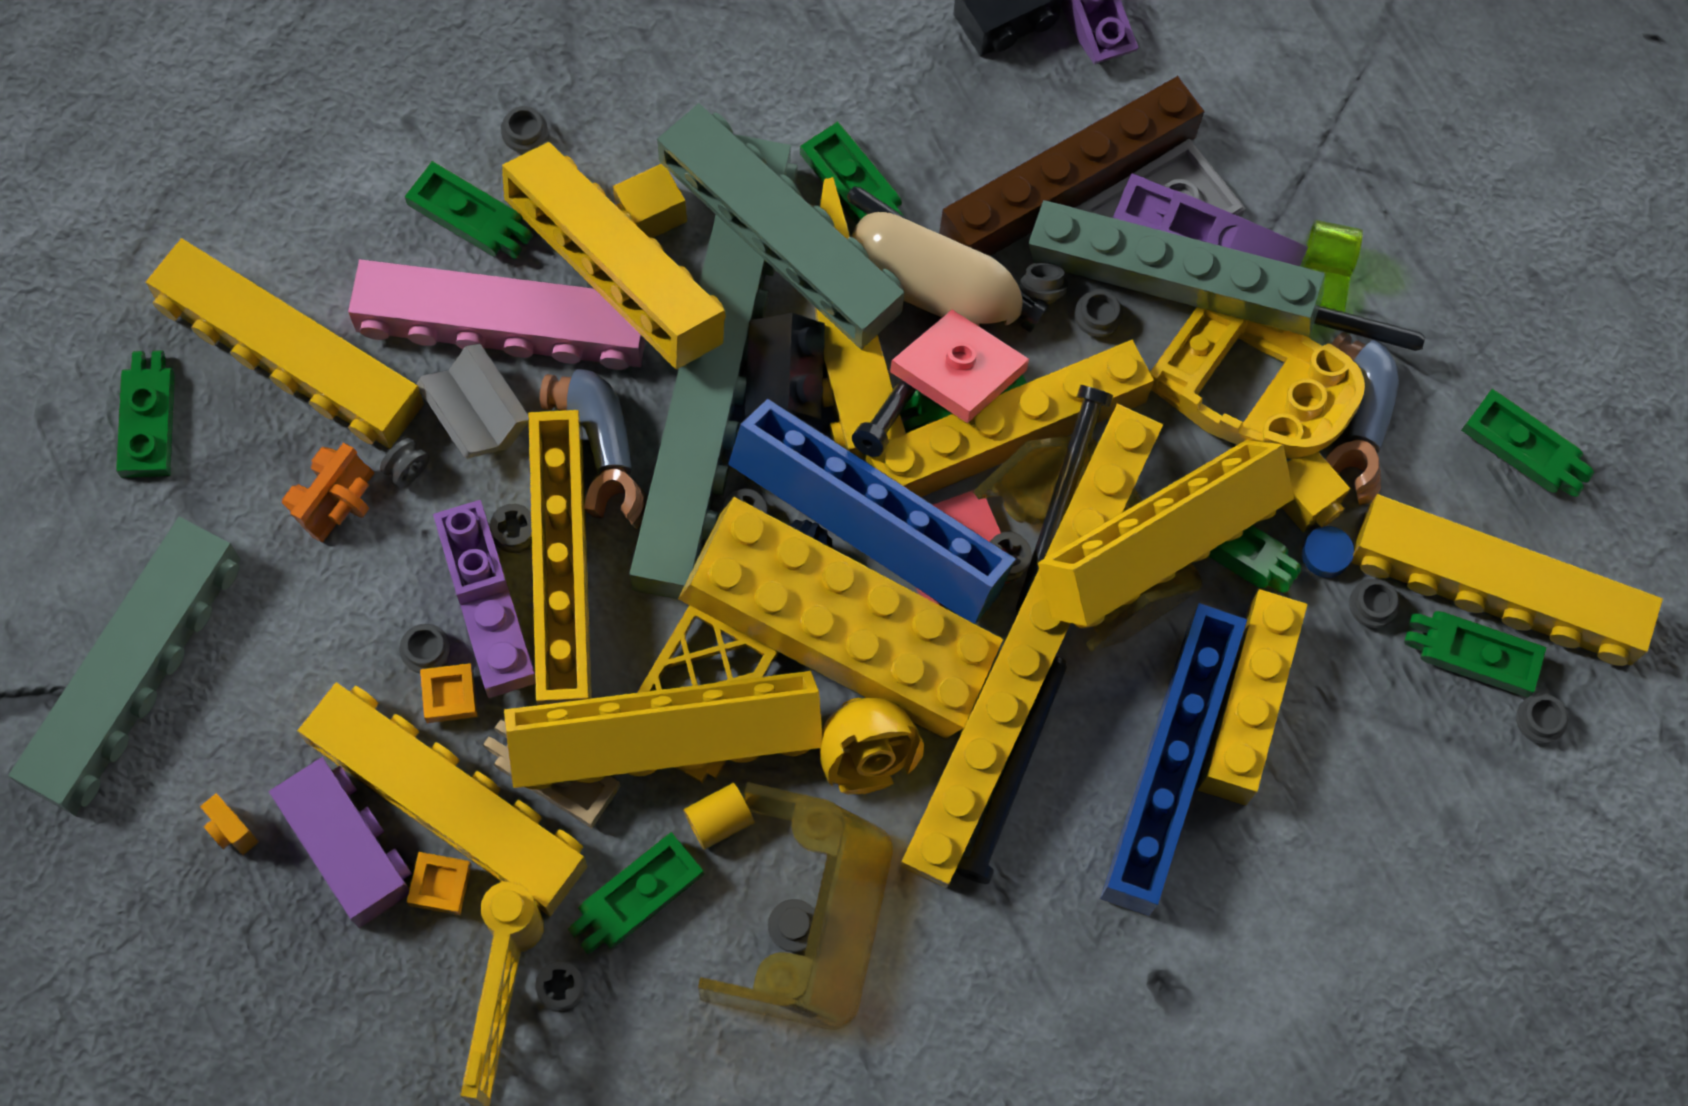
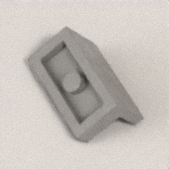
[416,343,529,458]

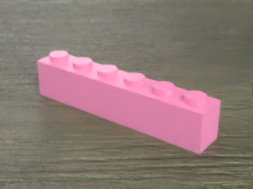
[348,259,645,370]

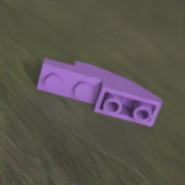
[1061,0,1138,65]
[1113,173,1308,266]
[433,500,536,699]

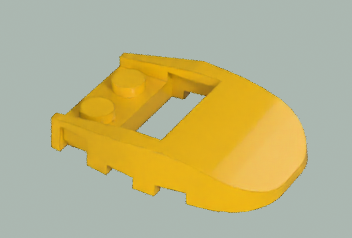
[1150,307,1365,459]

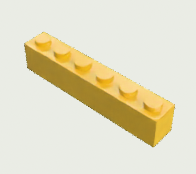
[502,142,726,370]
[146,238,424,449]
[865,340,1154,497]
[528,410,592,705]
[1038,440,1294,628]
[1351,494,1663,666]
[504,671,823,790]
[297,682,588,917]

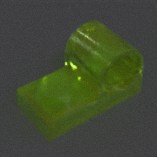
[1302,219,1363,312]

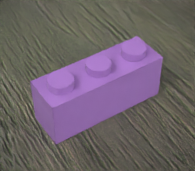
[268,757,412,928]

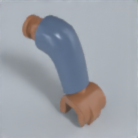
[1325,332,1399,506]
[540,369,648,529]

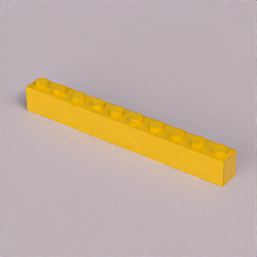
[900,403,1163,889]

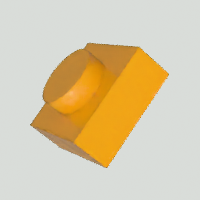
[420,663,478,723]
[200,793,259,855]
[407,852,472,915]

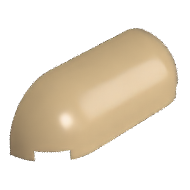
[851,212,1022,326]

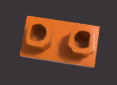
[282,443,375,543]

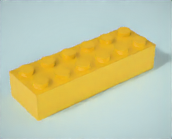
[678,497,1003,739]

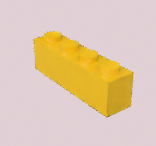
[1197,589,1308,806]

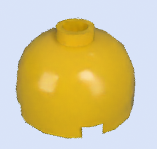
[819,698,924,795]

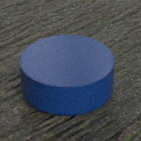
[1302,526,1354,578]

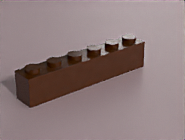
[939,76,1205,256]

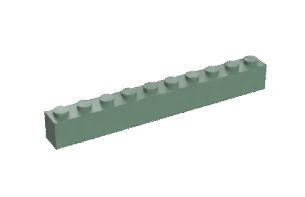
[629,134,798,599]

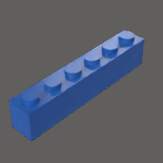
[728,399,1016,624]
[1100,603,1247,916]

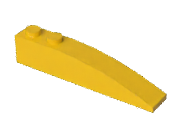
[815,177,905,461]

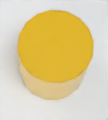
[683,783,754,850]

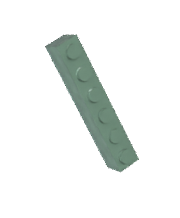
[657,103,905,349]
[1029,200,1325,337]
[8,516,241,816]

